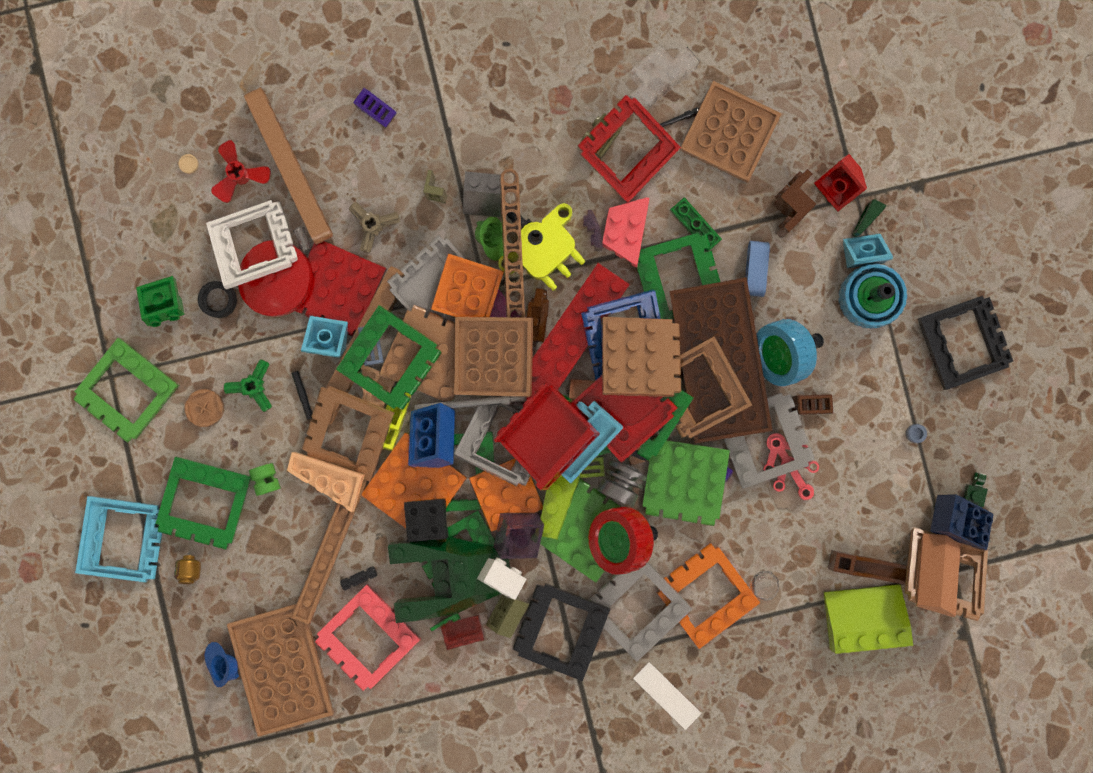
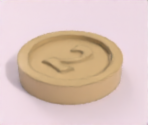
[179,154,199,174]

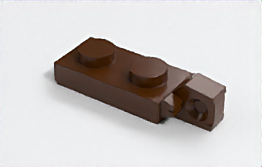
[527,288,549,342]

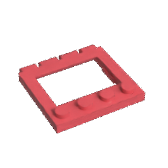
[315,584,421,691]

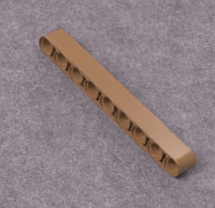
[244,87,333,245]
[499,169,525,318]
[318,266,405,425]

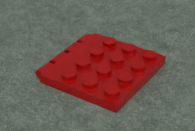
[295,241,387,336]
[571,375,677,463]

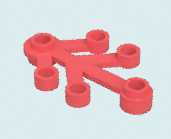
[763,433,819,500]

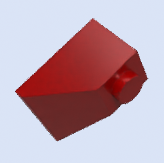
[814,154,867,212]

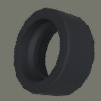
[197,281,237,318]

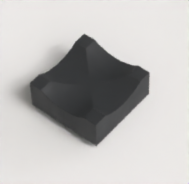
[404,499,449,542]

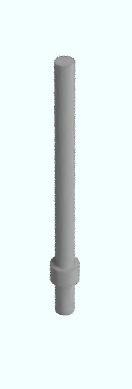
[414,396,527,410]

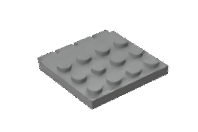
[387,235,465,326]

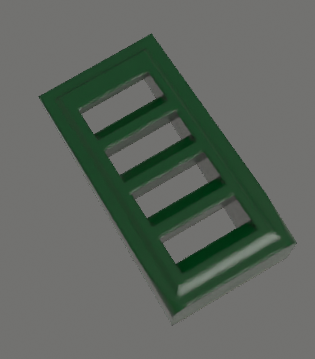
[852,199,887,237]

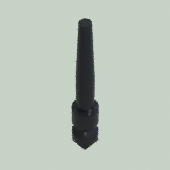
[660,107,699,127]

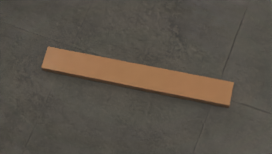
[291,479,368,625]

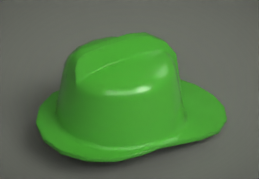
[475,216,508,261]

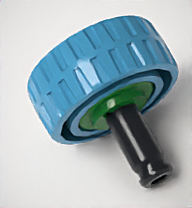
[838,264,907,329]
[756,319,824,386]

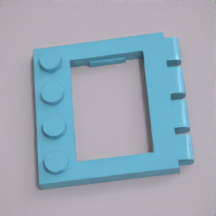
[75,496,162,583]

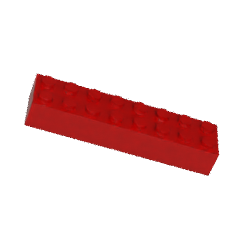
[527,263,630,400]

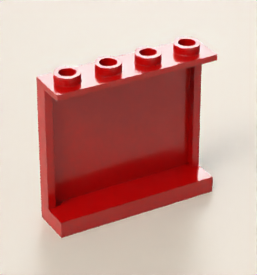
[494,383,600,490]

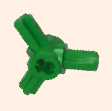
[224,359,272,412]

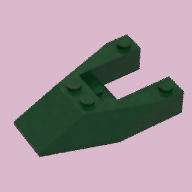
[388,536,510,623]

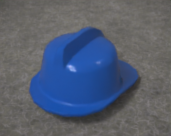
[204,642,239,687]

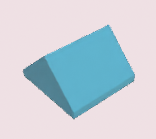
[843,234,893,268]
[301,316,348,358]

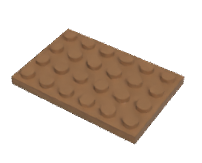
[227,603,334,737]

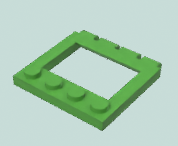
[74,338,180,443]

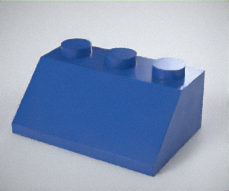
[408,403,455,468]

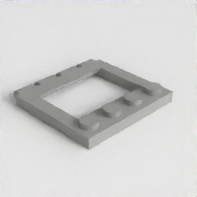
[724,393,815,489]
[454,395,531,486]
[589,563,692,662]

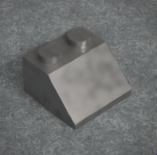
[463,171,505,217]

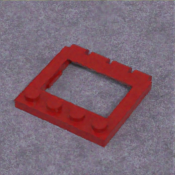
[577,95,681,203]

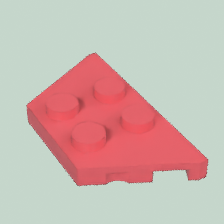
[602,197,649,267]

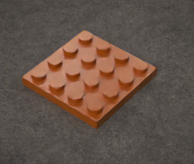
[361,432,468,528]

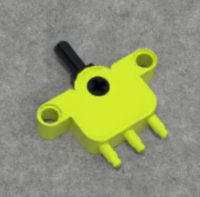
[498,203,585,291]

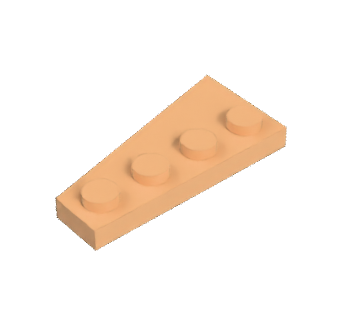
[287,452,364,512]

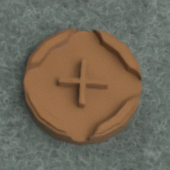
[184,389,224,427]

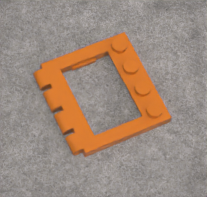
[657,543,760,649]

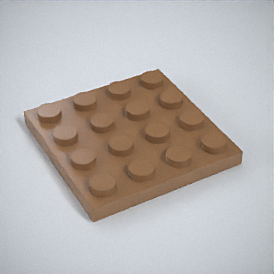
[680,81,782,183]
[454,317,533,397]

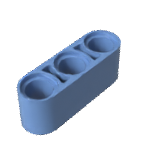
[745,241,770,297]

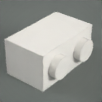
[477,557,526,600]

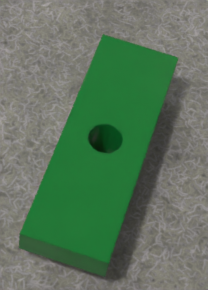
[670,197,722,252]

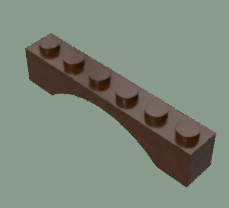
[828,550,907,585]

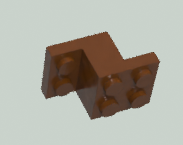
[773,169,816,239]

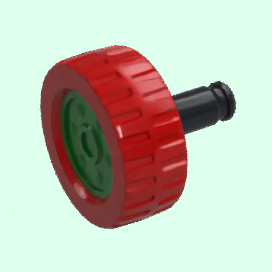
[588,507,658,575]

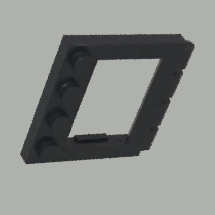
[917,295,1014,390]
[512,583,610,681]

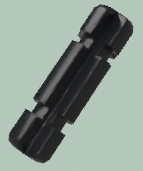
[340,566,378,591]

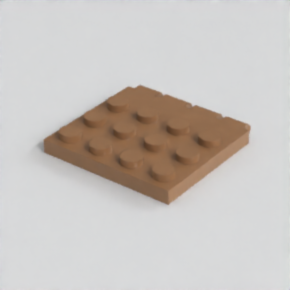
[379,305,455,402]
[602,317,681,397]

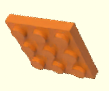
[431,254,504,317]
[469,458,543,532]

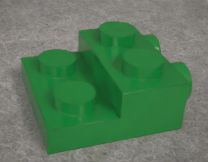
[136,276,185,327]

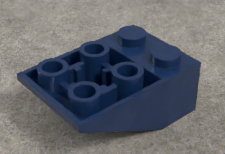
[930,494,994,550]

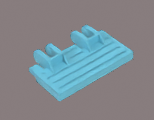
[562,401,623,483]

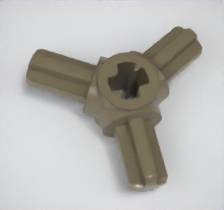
[349,202,400,253]

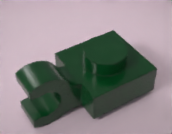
[963,472,988,507]

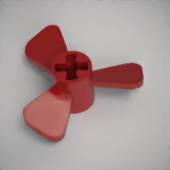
[211,140,271,203]

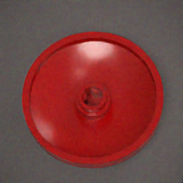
[238,240,312,317]

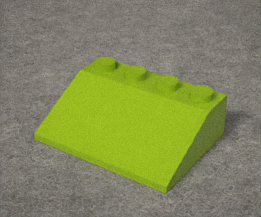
[823,584,913,654]

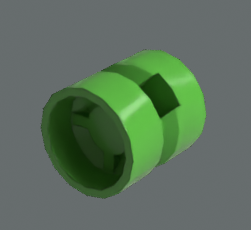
[248,463,281,496]

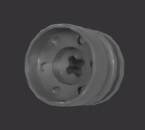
[597,460,647,507]

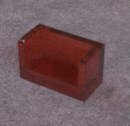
[441,614,485,650]

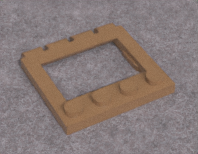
[661,336,752,438]
[302,386,394,481]
[905,527,988,621]

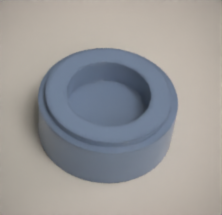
[906,424,927,443]

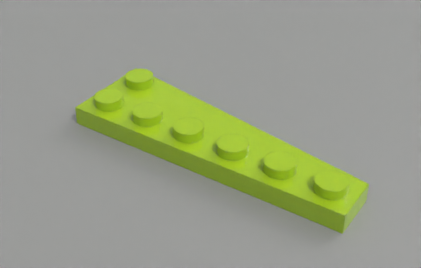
[537,472,582,540]

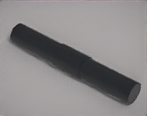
[291,371,313,420]

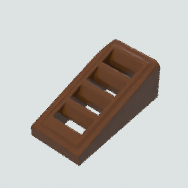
[792,394,833,415]

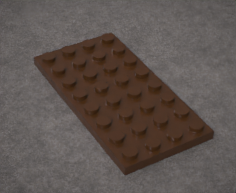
[669,277,773,443]

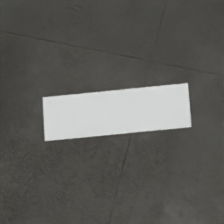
[633,662,701,730]

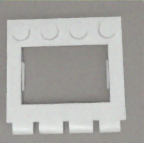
[206,200,298,290]

